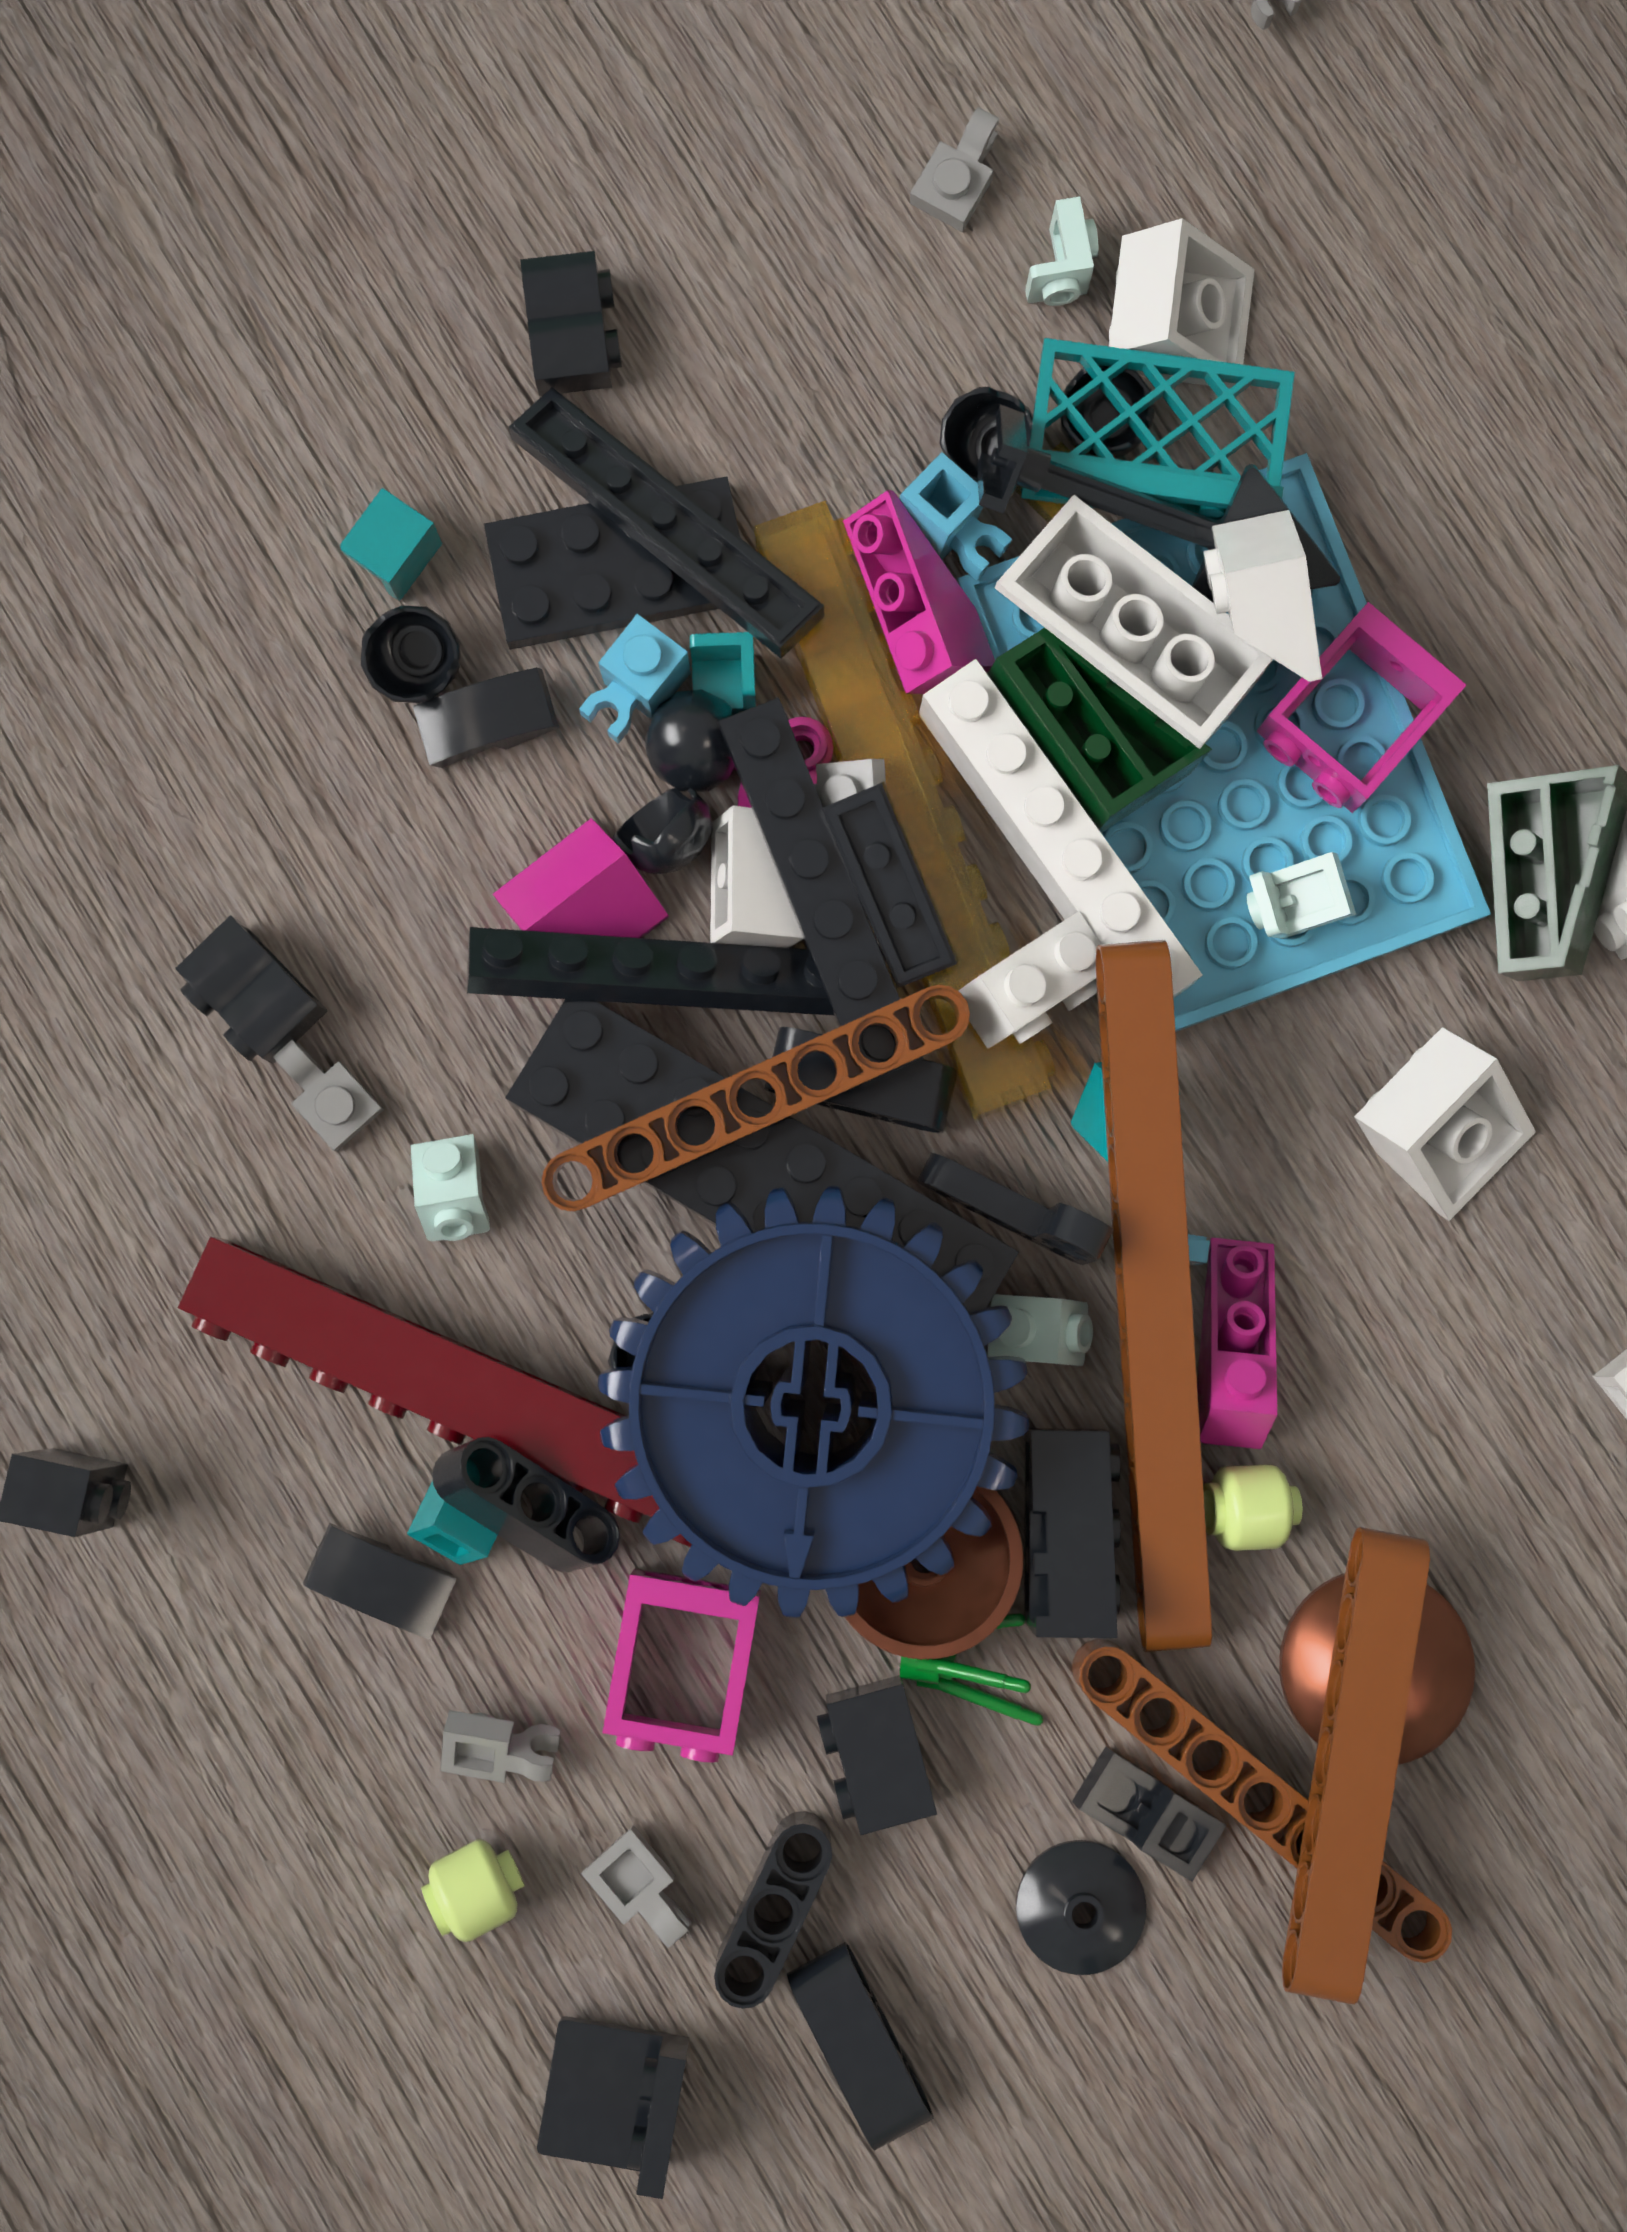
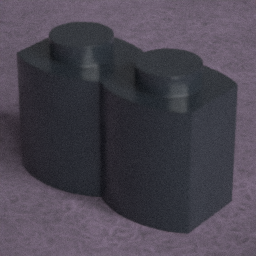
[520,251,622,396]
[175,915,328,1064]

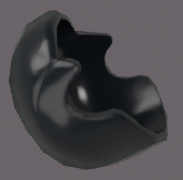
[1060,365,1155,459]
[939,386,1033,483]
[361,605,461,703]
[645,689,735,792]
[613,788,713,874]

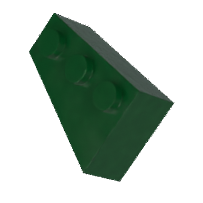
[987,628,1212,833]

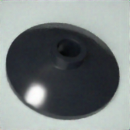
[1016,1840,1146,1975]

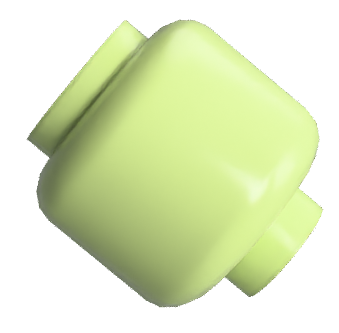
[1203,1464,1303,1551]
[421,1839,525,1942]

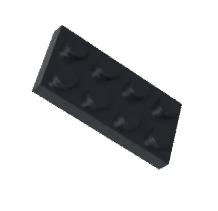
[484,476,740,650]

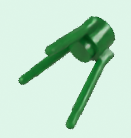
[899,1613,1044,1726]

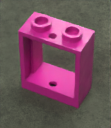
[1256,602,1466,813]
[602,1568,761,1763]

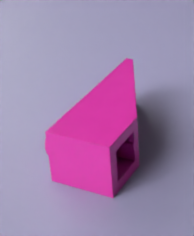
[843,490,995,694]
[1197,1237,1277,1449]

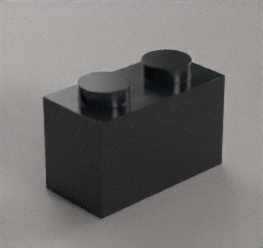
[0,1448,131,1537]
[817,1675,937,1836]

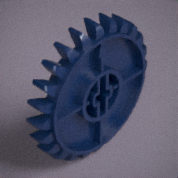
[598,1185,1029,1618]

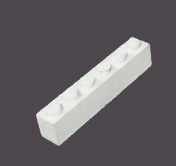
[919,659,1203,998]

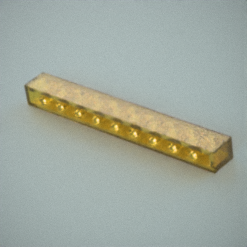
[754,501,1056,1120]

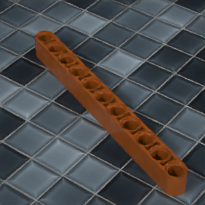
[1096,940,1212,1652]

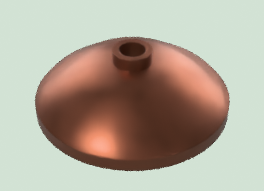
[845,1486,1023,1659]
[1279,1573,1475,1765]

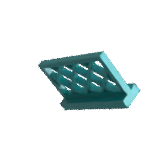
[1021,338,1295,520]

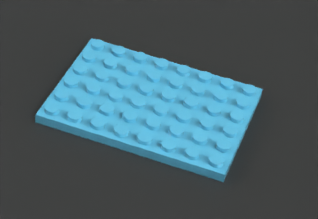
[957,453,1491,1032]

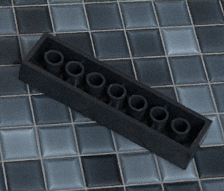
[505,999,1019,1313]

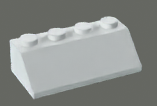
[995,495,1273,749]

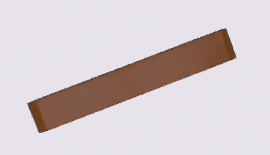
[541,985,970,1212]
[1282,1527,1430,2005]
[1072,1639,1452,1963]

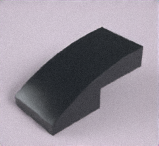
[413,667,559,768]
[303,1523,456,1639]
[1072,1746,1227,1882]

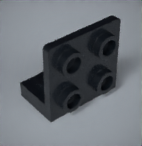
[537,2016,689,2199]

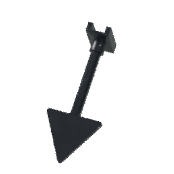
[977,405,1340,603]

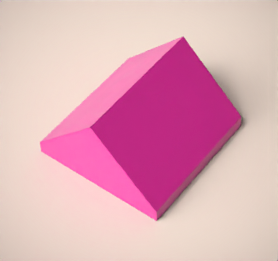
[492,818,669,938]

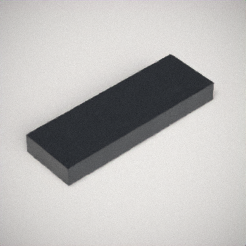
[822,781,959,988]

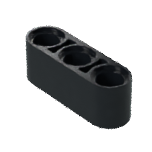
[764,1027,958,1133]
[432,1437,620,1572]
[714,1811,832,2009]
[787,1942,934,2151]

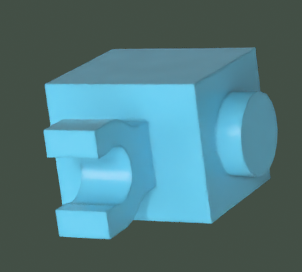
[899,452,1012,581]
[579,614,691,744]

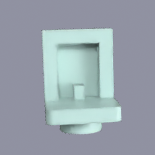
[1025,196,1099,306]
[1247,852,1356,939]
[410,1134,490,1241]
[987,1294,1093,1366]

